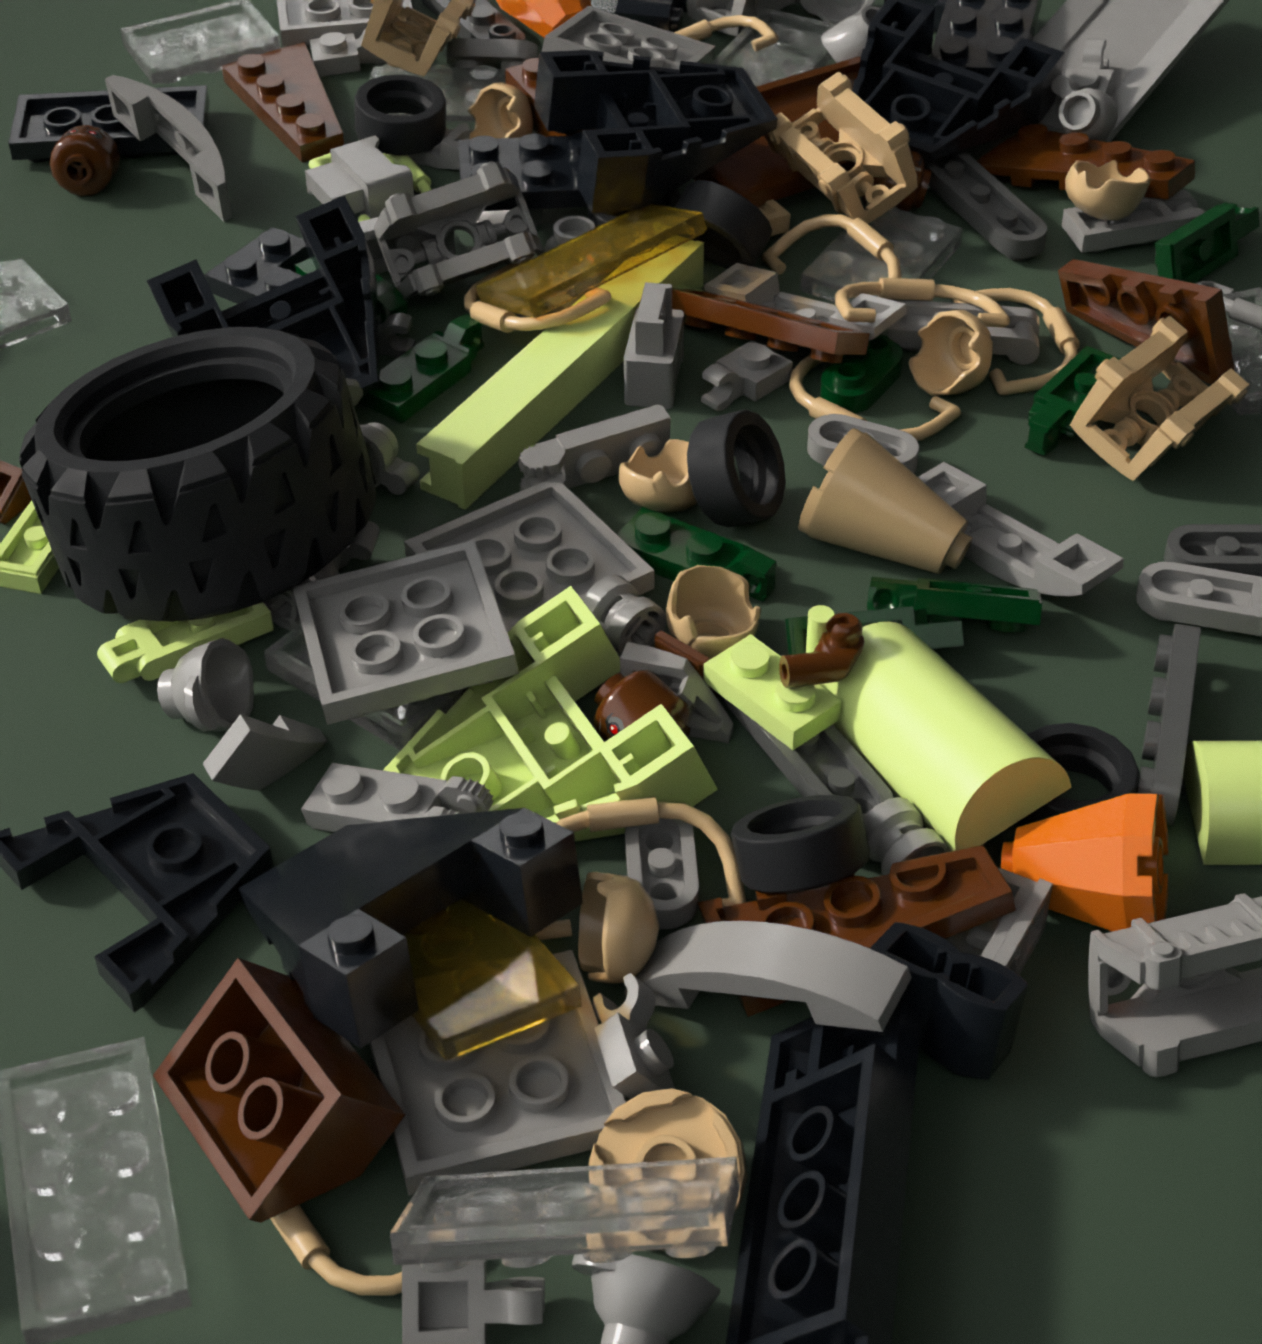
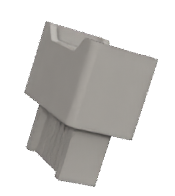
[305,136,414,219]
[624,282,684,409]

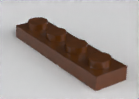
[672,288,870,363]

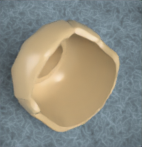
[468,82,533,139]
[1065,160,1152,221]
[909,310,993,396]
[619,439,697,512]
[666,565,761,659]
[578,872,660,984]

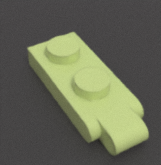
[97,602,274,683]

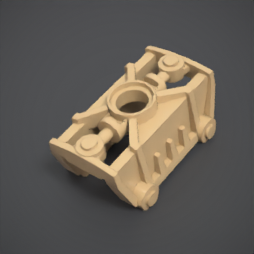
[361,0,475,77]
[764,72,917,224]
[1070,316,1250,481]

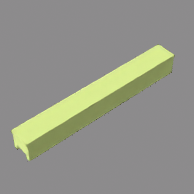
[416,229,704,510]

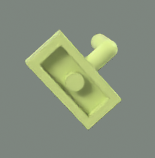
[703,605,841,750]

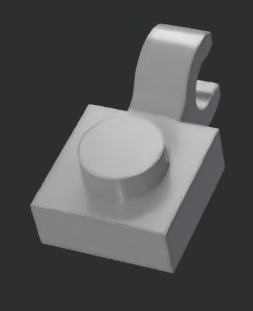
[309,29,386,77]
[1055,38,1116,115]
[701,340,793,411]
[592,973,675,1099]
[402,1258,545,1344]

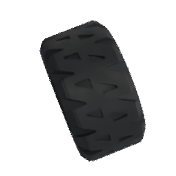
[19,327,377,622]

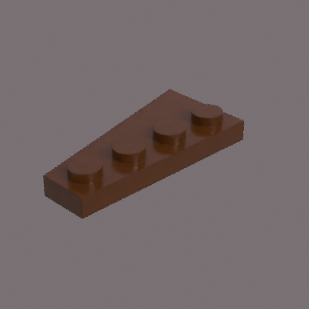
[976,124,1195,199]
[697,845,1016,1017]

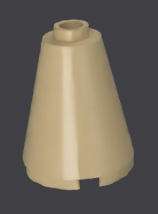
[798,428,973,574]

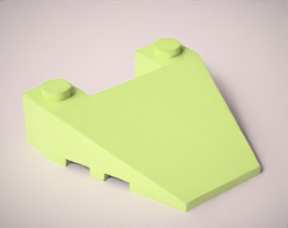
[383,586,718,842]

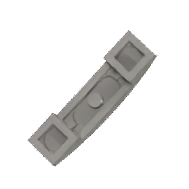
[105,75,232,222]
[704,263,907,347]
[918,462,1124,596]
[624,921,912,1032]

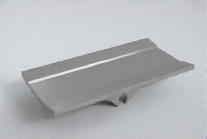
[1033,0,1229,142]

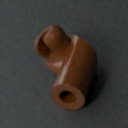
[779,613,864,688]

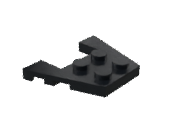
[0,773,273,1012]

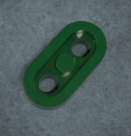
[820,334,903,413]

